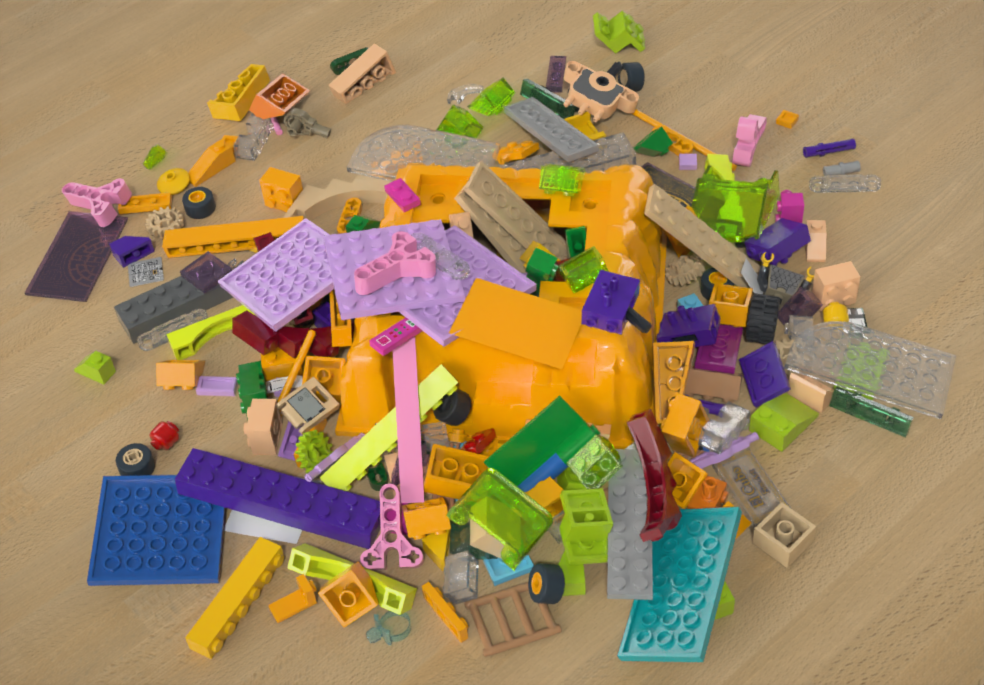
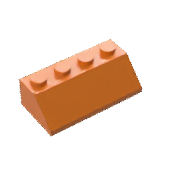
[249,73,310,119]

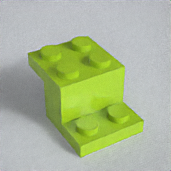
[593,10,645,54]
[559,488,613,565]

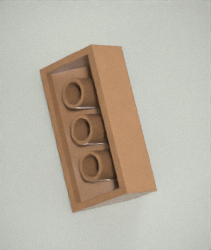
[685,366,743,403]

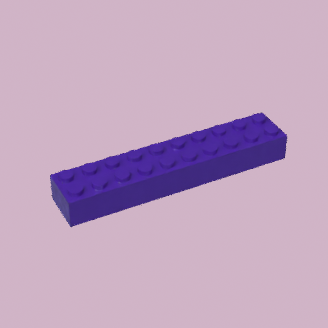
[175,448,381,549]

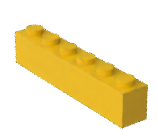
[185,537,285,659]

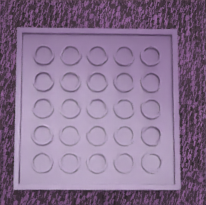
[218,218,334,332]
[323,219,465,320]
[399,225,536,347]

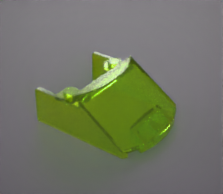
[691,166,780,242]

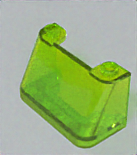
[446,468,553,571]

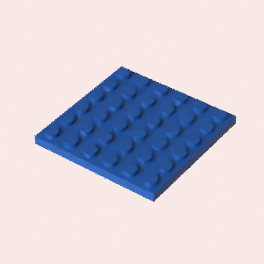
[87,475,225,586]

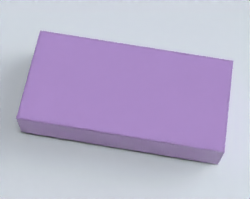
[196,376,238,396]

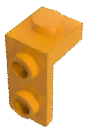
[268,574,317,623]

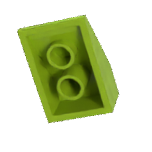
[749,393,819,452]

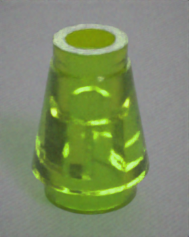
[143,145,166,170]

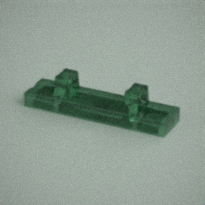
[520,79,576,119]
[829,386,914,438]

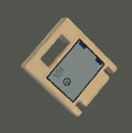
[276,376,339,435]

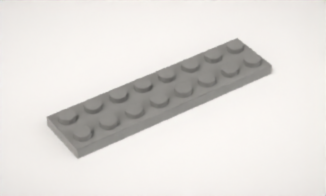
[504,97,599,162]
[607,449,653,600]

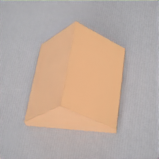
[787,373,838,413]

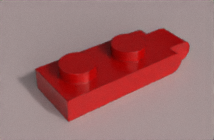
[461,428,496,454]

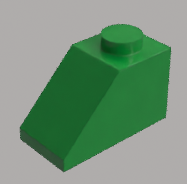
[631,126,673,157]
[345,215,381,233]

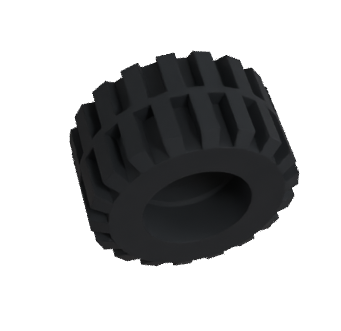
[746,293,780,344]

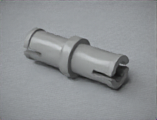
[823,161,861,178]

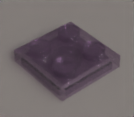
[180,251,232,294]

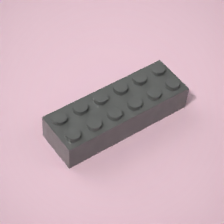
[114,261,233,344]

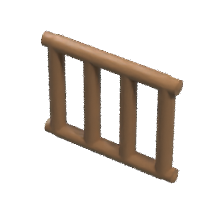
[464,582,562,657]

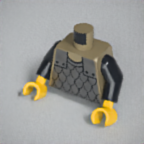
[757,252,814,309]

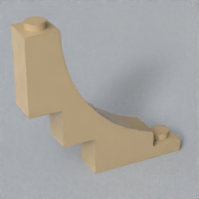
[283,172,393,221]

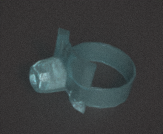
[366,611,411,646]

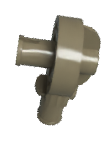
[284,108,331,139]

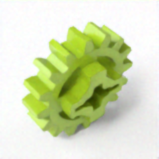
[295,430,334,474]

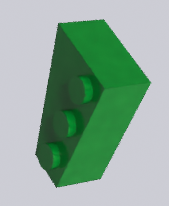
[236,360,269,419]

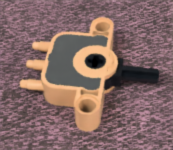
[563,61,639,122]

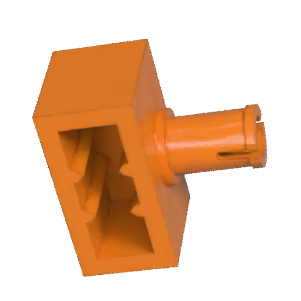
[687,476,729,509]

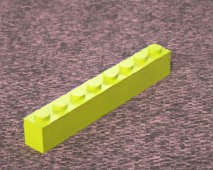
[320,364,458,491]

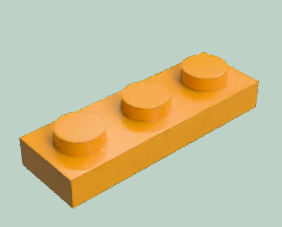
[118,192,172,214]
[422,582,469,643]

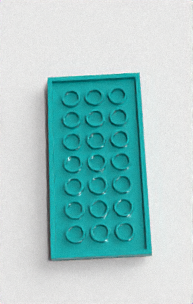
[617,507,742,662]

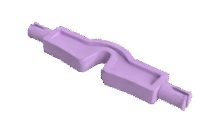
[689,432,759,469]
[305,433,365,482]

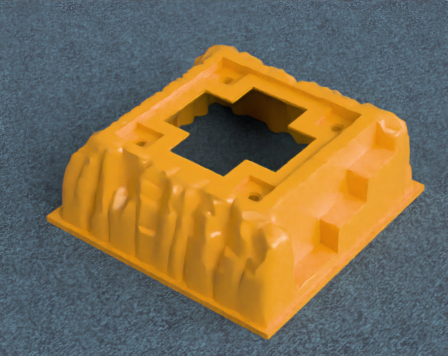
[335,163,667,451]

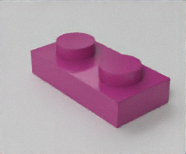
[384,178,421,212]

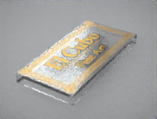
[712,448,792,529]

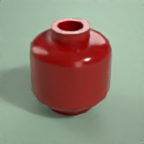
[149,421,179,450]

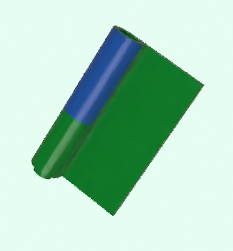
[484,395,601,498]

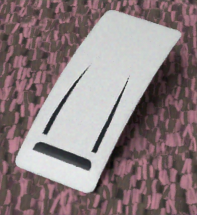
[266,375,303,394]

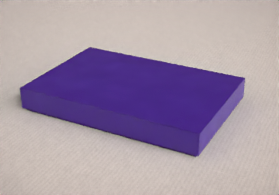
[739,341,791,408]

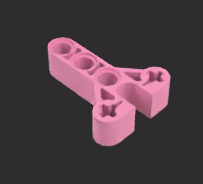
[732,114,767,167]
[62,178,132,227]
[354,231,436,295]
[360,484,425,571]

